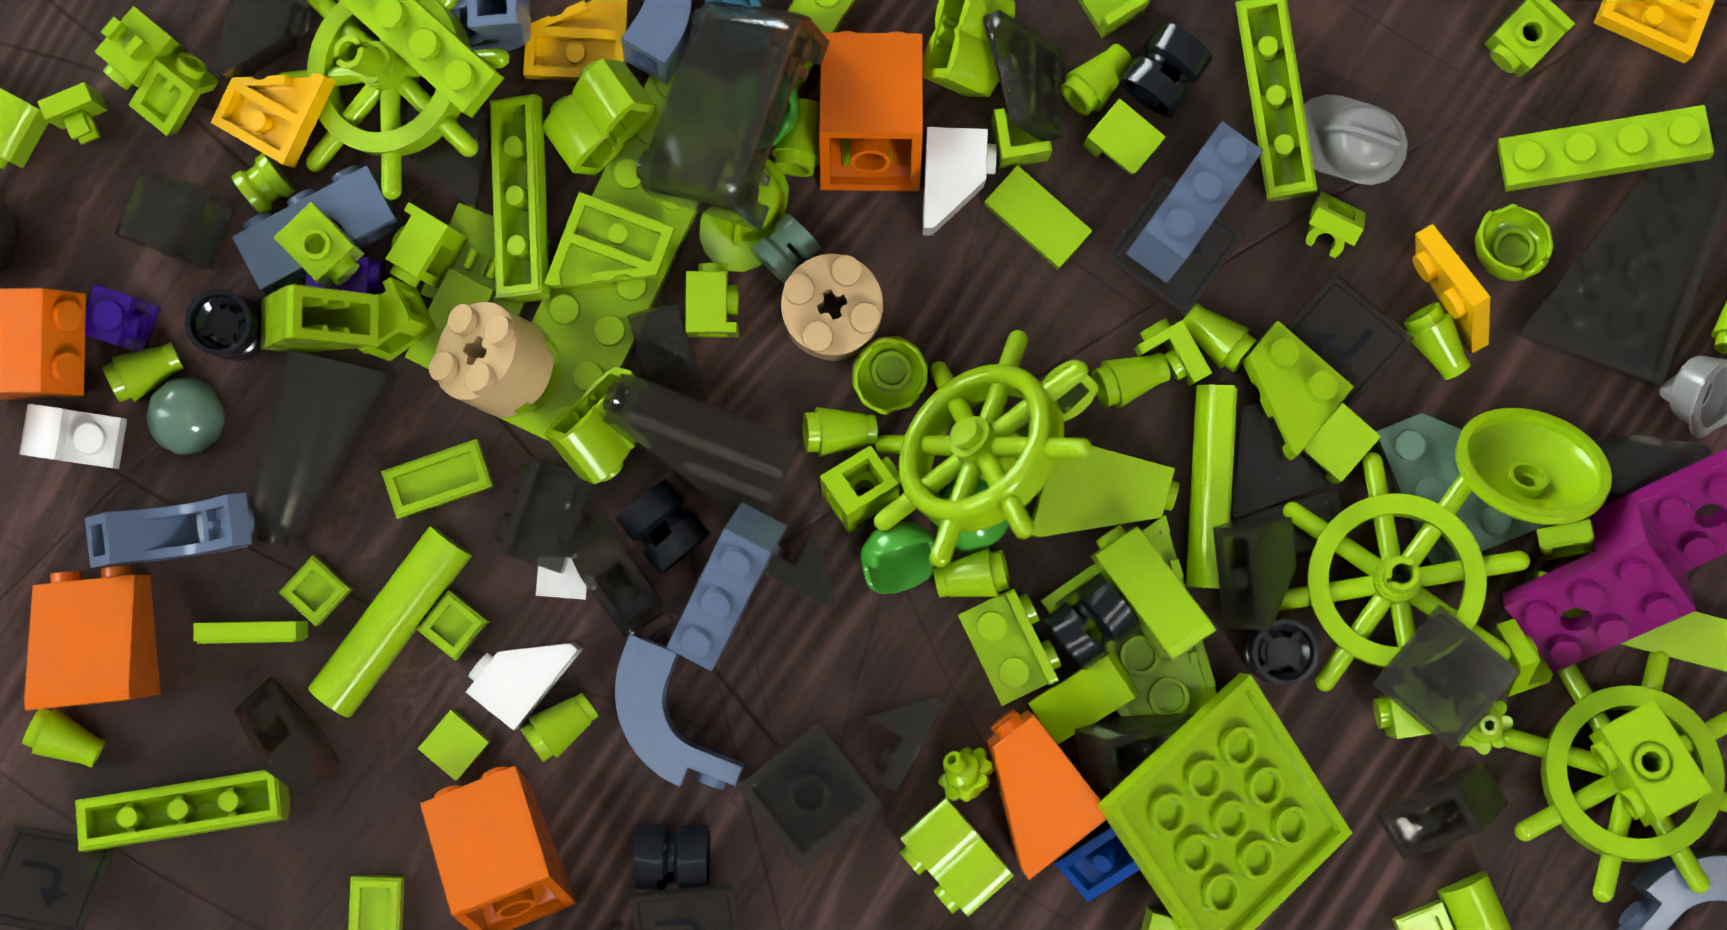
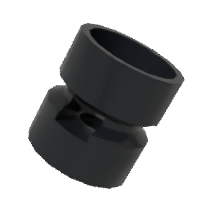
[1119,21,1213,118]
[184,289,262,362]
[616,479,711,575]
[1043,574,1141,671]
[1241,618,1319,686]
[634,823,711,892]

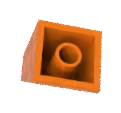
[819,31,923,191]
[0,288,86,401]
[24,566,161,711]
[987,709,1106,880]
[420,765,577,930]

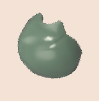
[146,375,226,456]

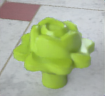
[1454,692,1514,755]
[938,747,995,802]

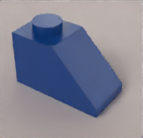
[1055,820,1140,902]

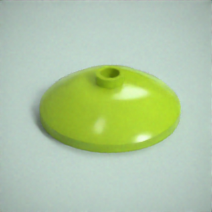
[1455,408,1612,525]

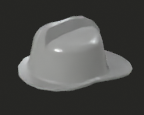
[1304,94,1408,185]
[1659,356,1727,439]

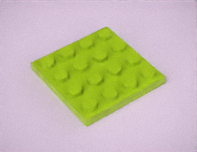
[1097,673,1352,930]

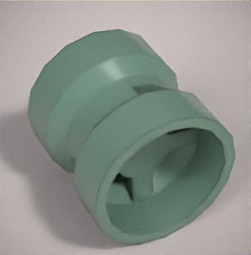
[751,213,821,284]

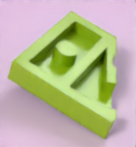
[544,192,676,288]
[1242,320,1354,460]

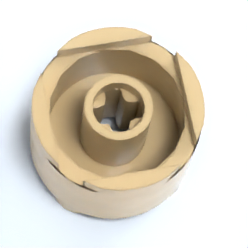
[781,254,883,361]
[429,302,553,418]

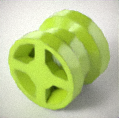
[231,153,296,214]

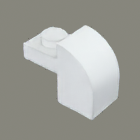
[19,404,127,469]

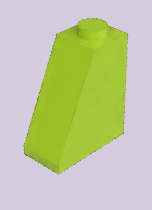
[261,284,379,353]
[1031,446,1179,538]
[1090,524,1216,660]

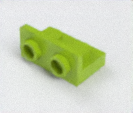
[957,589,1062,706]

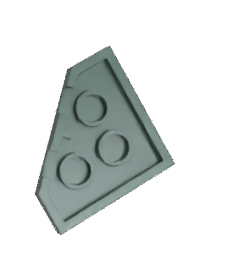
[1376,413,1546,566]

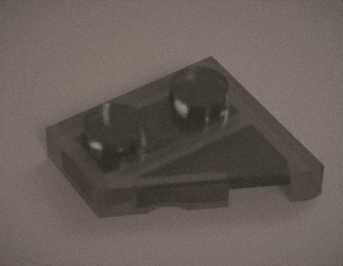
[983,9,1062,142]
[401,96,491,209]
[1231,402,1326,519]

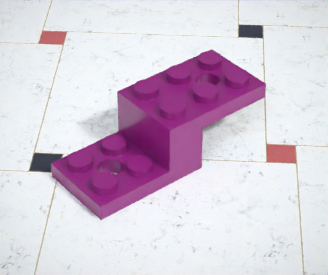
[1502,448,1727,673]

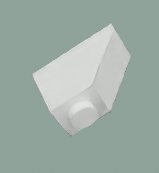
[922,127,997,235]
[466,642,584,730]

